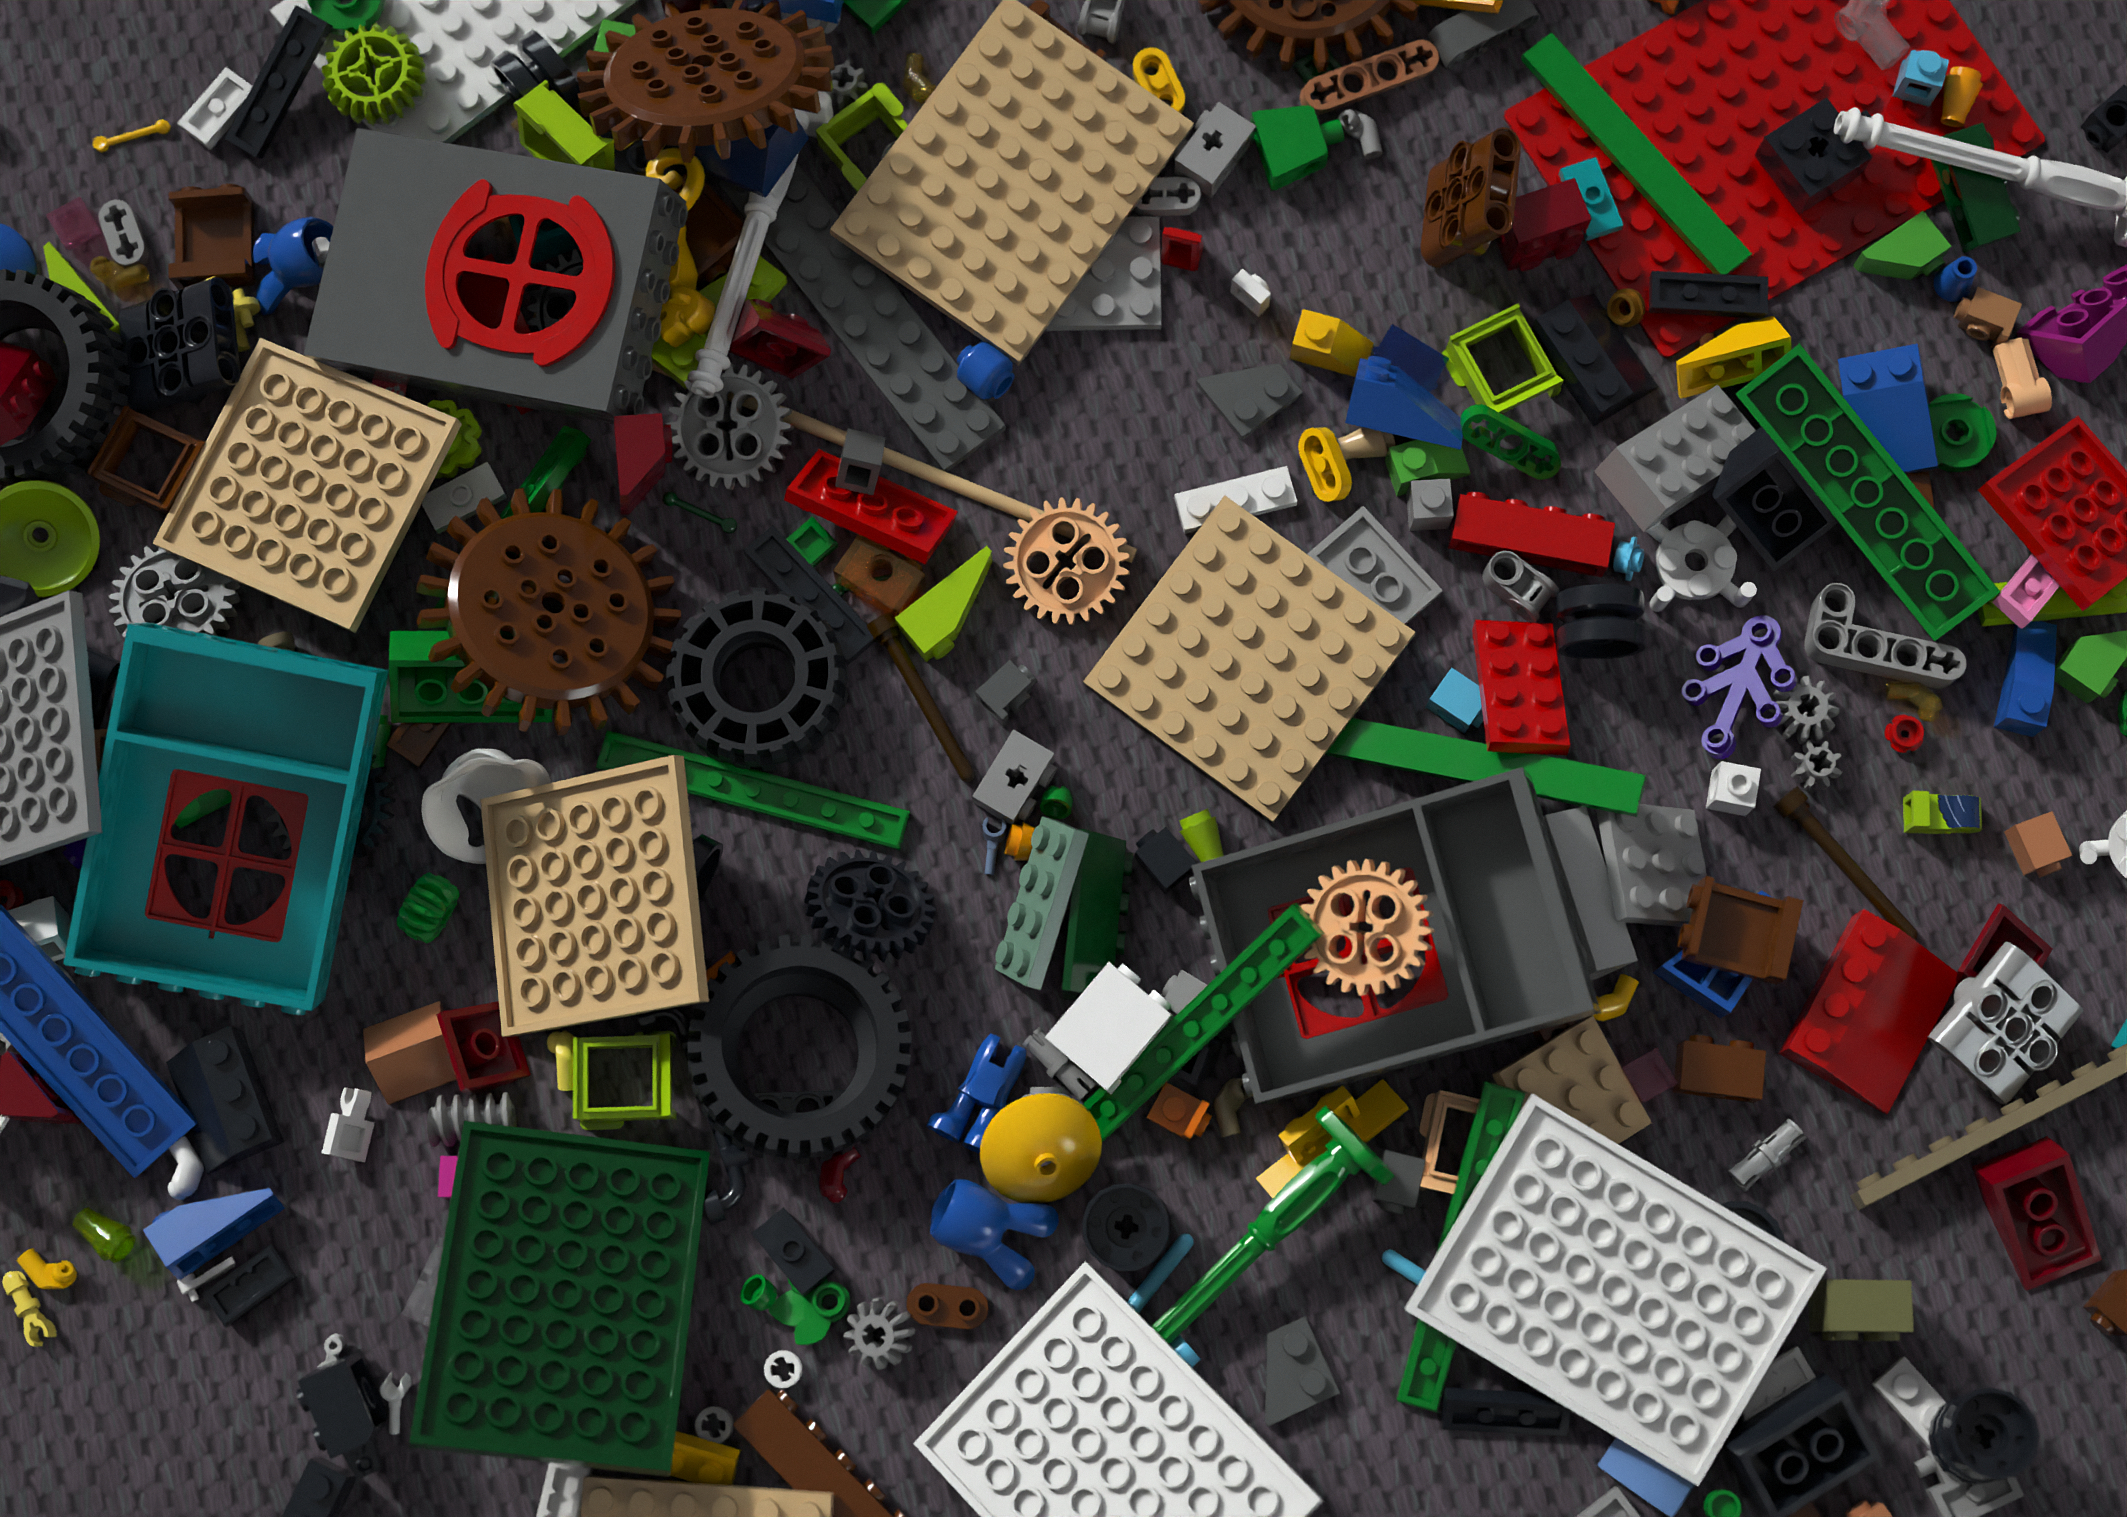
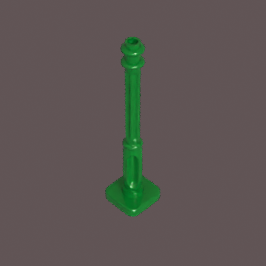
[1152,1105,1395,1344]

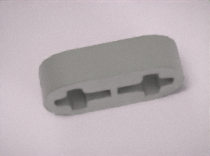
[1133,177,1201,216]
[98,200,149,271]

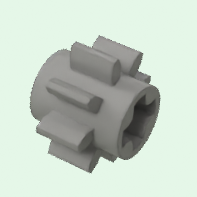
[826,60,868,111]
[1790,741,1842,790]

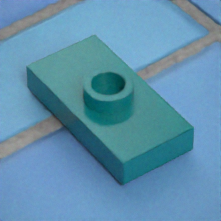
[1558,157,1623,241]

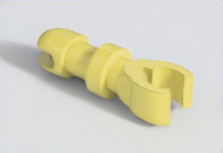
[2,1271,57,1347]

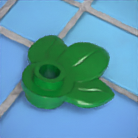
[768,1278,851,1345]

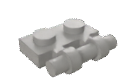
[1913,1433,2024,1517]

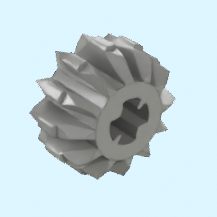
[1769,676,1839,744]
[843,1297,915,1370]

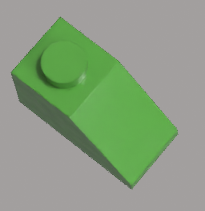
[1853,211,1952,280]
[1385,440,1471,496]

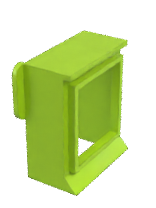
[513,80,615,171]
[815,83,908,192]
[1441,303,1564,414]
[573,1031,677,1130]

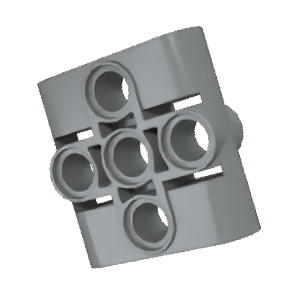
[1928,942,2084,1105]

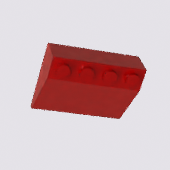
[1778,909,1957,1115]

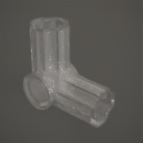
[1834,0,1911,70]

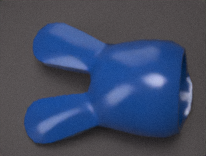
[253,217,334,316]
[930,1179,1058,1290]

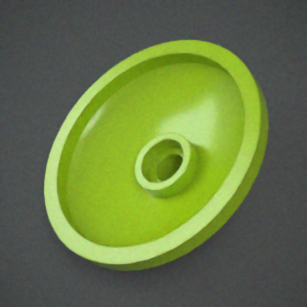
[0,480,100,597]

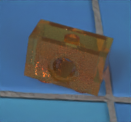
[833,534,926,617]

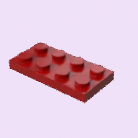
[784,449,958,564]
[1472,620,1570,755]

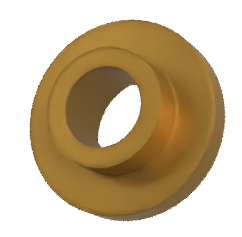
[1607,288,1645,327]

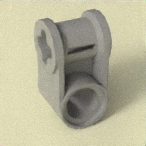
[1077,0,1126,44]
[1482,551,1560,623]

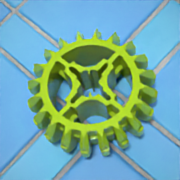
[321,23,427,127]

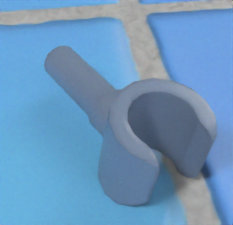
[982,817,1006,875]

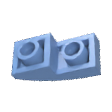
[1597,1437,1695,1517]

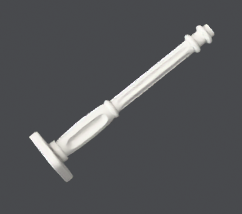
[688,91,834,398]
[1834,107,2127,248]

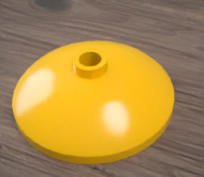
[980,1093,1102,1204]

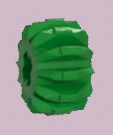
[397,872,459,944]

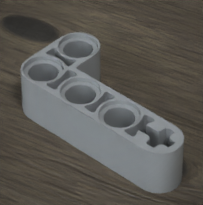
[1804,583,1966,688]

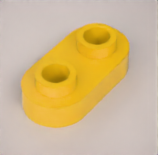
[1133,48,1185,114]
[1298,427,1352,502]

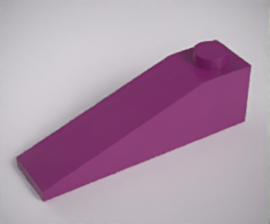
[2017,264,2127,383]

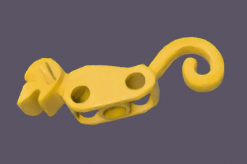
[646,147,716,348]

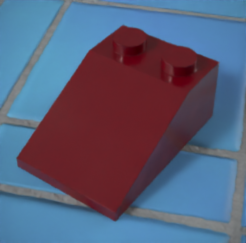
[728,299,831,379]
[1972,1136,2102,1291]

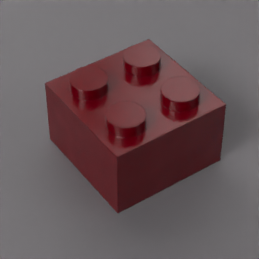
[1495,178,1591,271]

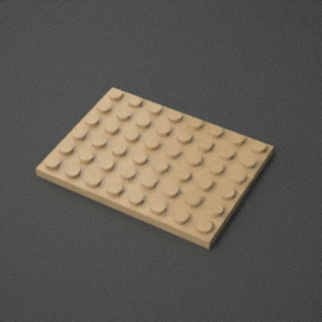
[830,0,1194,366]

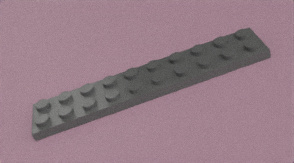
[717,162,1006,472]

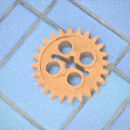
[1003,497,1131,625]
[1300,859,1435,995]

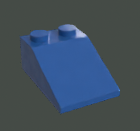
[1838,343,1939,474]
[1345,356,1463,450]

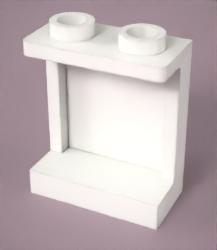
[1045,962,1173,1094]

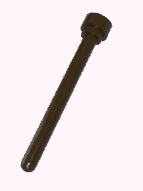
[866,612,975,783]
[1773,786,1918,941]

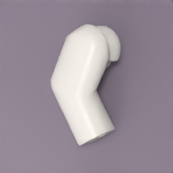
[168,1136,204,1200]

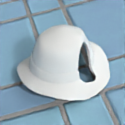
[422,749,552,864]

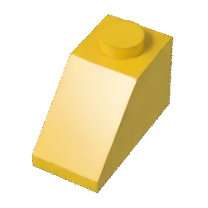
[1290,309,1374,377]

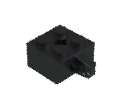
[1754,97,1872,215]
[296,1349,388,1479]

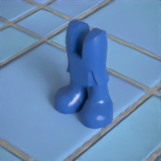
[926,1033,1027,1154]

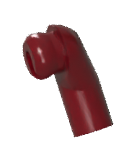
[819,1146,861,1203]

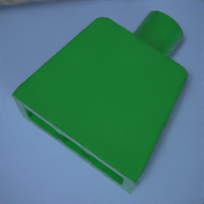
[1250,105,1344,191]

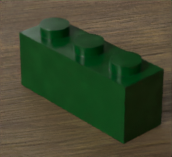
[1931,122,2021,253]

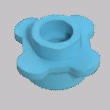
[1613,537,1644,581]

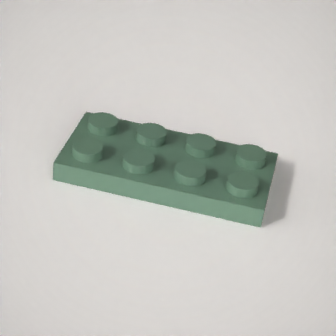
[995,816,1089,990]

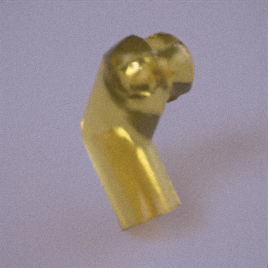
[1886,681,1943,722]

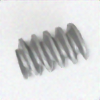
[427,1092,517,1147]

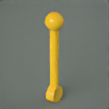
[93,119,170,152]

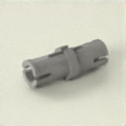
[1022,1027,1098,1101]
[1727,1119,1806,1192]

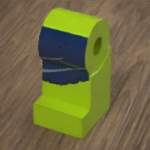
[1903,790,1982,834]

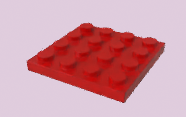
[1978,416,2127,612]

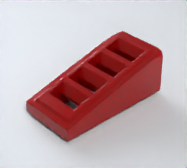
[1161,227,1204,272]

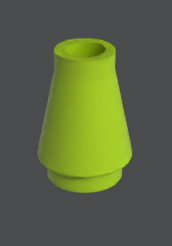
[1179,808,1224,862]

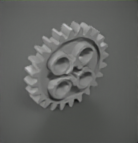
[667,363,794,490]
[109,546,240,639]

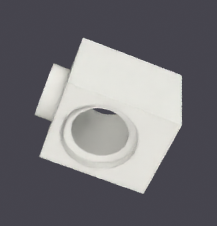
[1706,761,1761,816]

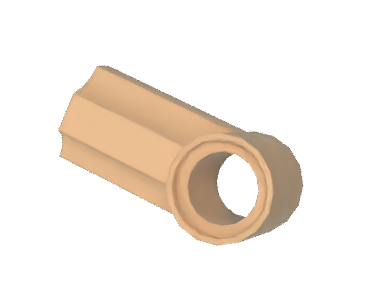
[1992,337,2052,419]

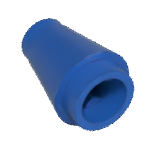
[1933,256,1977,302]

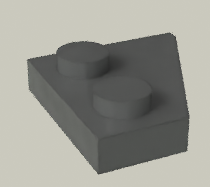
[1196,363,1303,441]
[1264,1316,1340,1426]

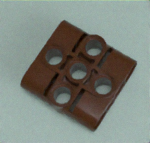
[1421,127,1521,268]

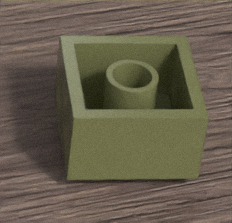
[1808,1279,1914,1341]

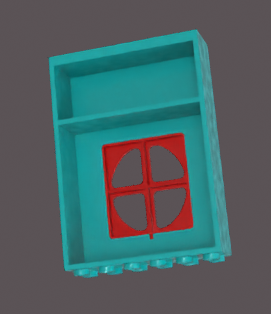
[63,622,389,1015]

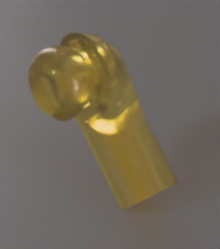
[903,53,937,104]
[90,256,150,292]

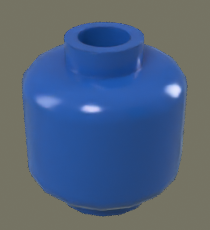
[957,342,1015,399]

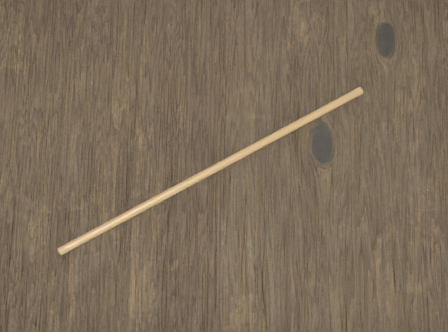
[532,313,1137,563]

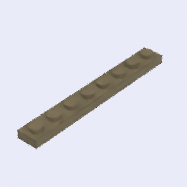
[1850,1044,2127,1211]

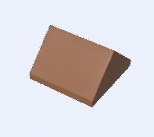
[363,1001,457,1105]

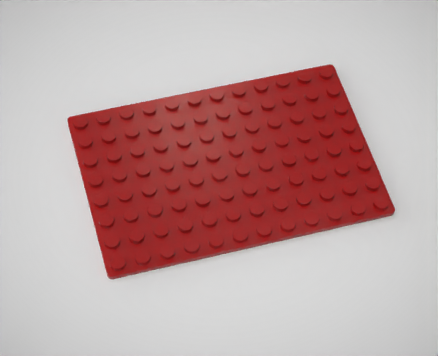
[1504,0,2045,358]

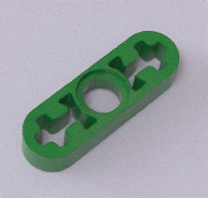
[1460,404,1561,480]

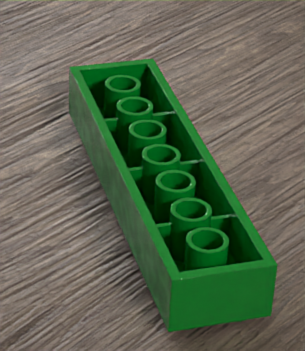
[1736,343,2000,641]

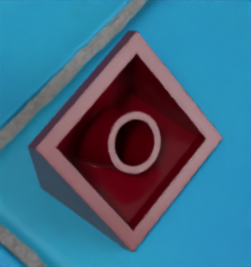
[1956,904,2053,987]
[436,1001,531,1096]
[0,1051,82,1125]

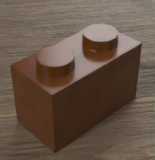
[1673,1035,1766,1103]

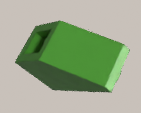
[2054,630,2127,704]

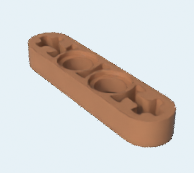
[1300,40,1439,115]

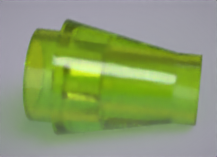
[73,1207,136,1263]

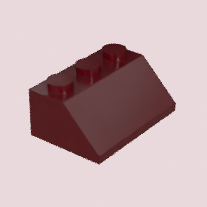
[0,342,58,446]
[614,413,673,515]

